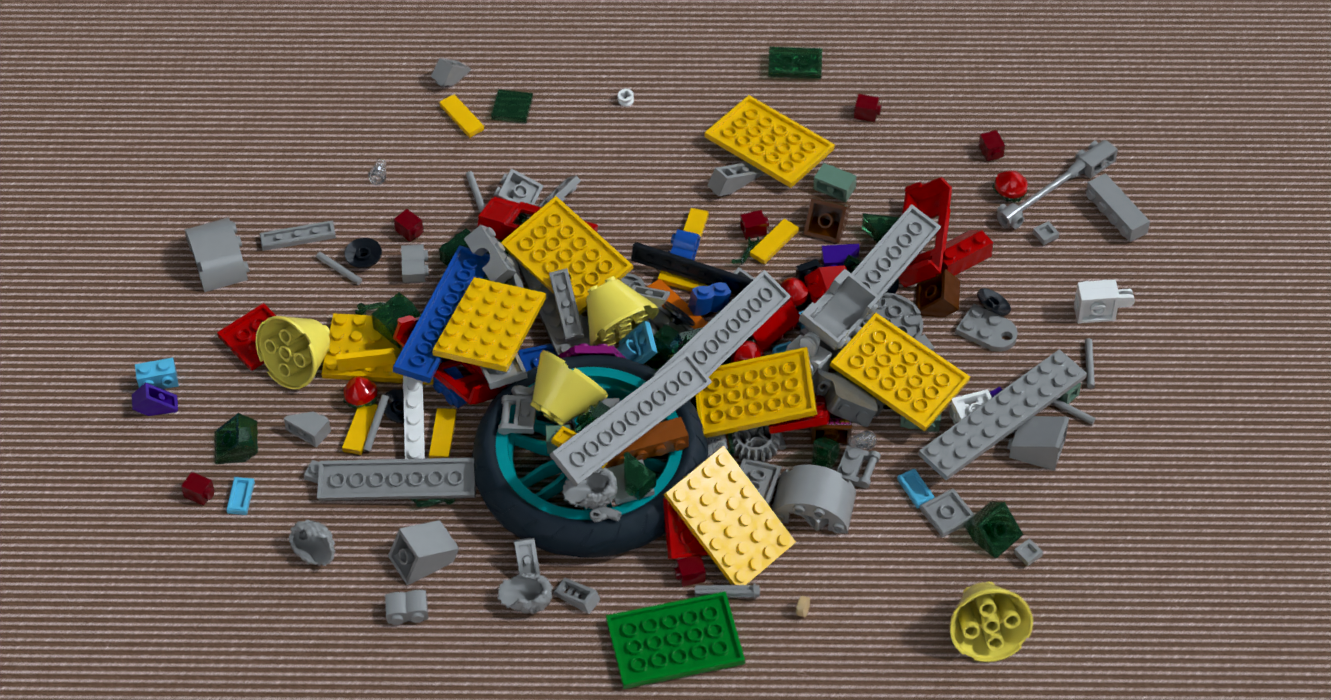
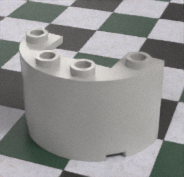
[185,217,250,292]
[799,269,881,350]
[771,465,856,534]

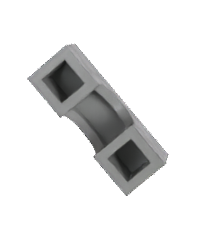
[464,225,517,283]

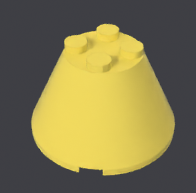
[586,276,659,346]
[256,316,330,389]
[530,350,608,425]
[950,582,1033,662]

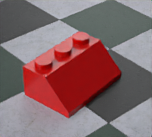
[941,230,993,276]
[804,266,848,304]
[746,300,800,352]

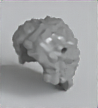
[562,468,618,509]
[289,519,335,566]
[497,572,552,614]

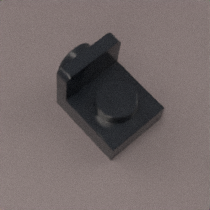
[796,259,824,282]

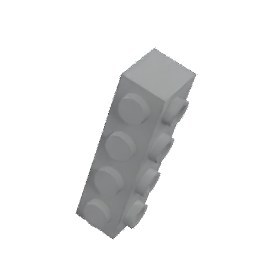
[1086,173,1150,242]

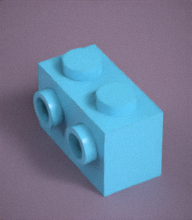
[135,358,179,389]

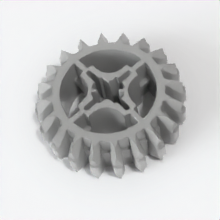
[728,425,781,462]

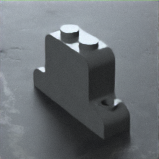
[812,368,885,427]

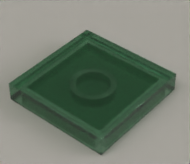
[491,89,533,123]

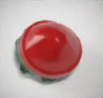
[992,170,1028,203]
[779,277,809,308]
[728,339,764,363]
[343,376,378,409]

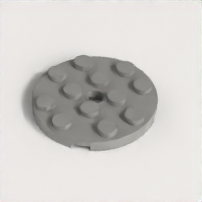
[850,293,923,339]

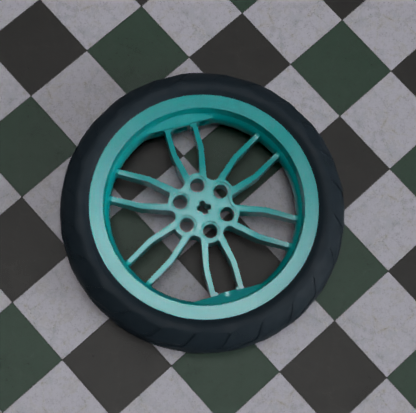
[472,354,708,558]

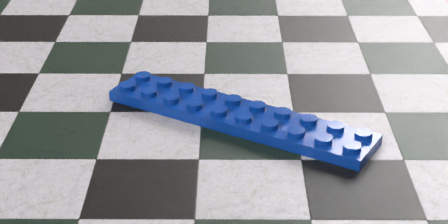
[393,245,490,384]

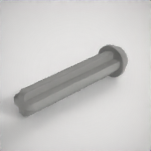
[695,583,760,599]

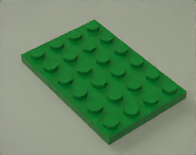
[606,591,745,689]

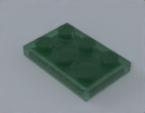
[768,47,822,79]

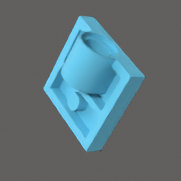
[616,320,658,364]

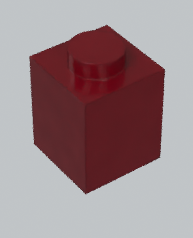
[854,94,882,122]
[979,130,1005,161]
[394,209,424,242]
[740,210,769,240]
[181,472,215,506]
[674,555,706,587]

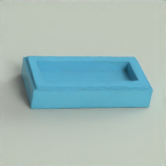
[897,468,935,509]
[226,477,255,515]

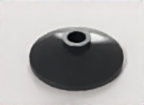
[345,238,382,268]
[977,288,1011,315]
[664,301,695,326]
[383,389,404,423]

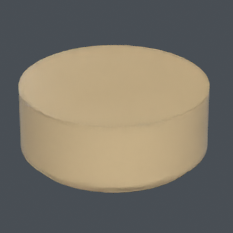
[796,596,810,617]

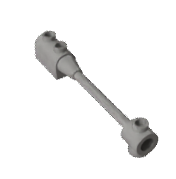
[997,140,1118,229]

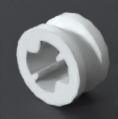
[618,89,634,107]

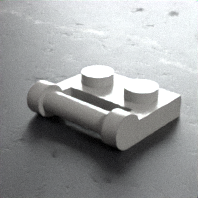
[498,395,536,435]
[837,445,881,489]

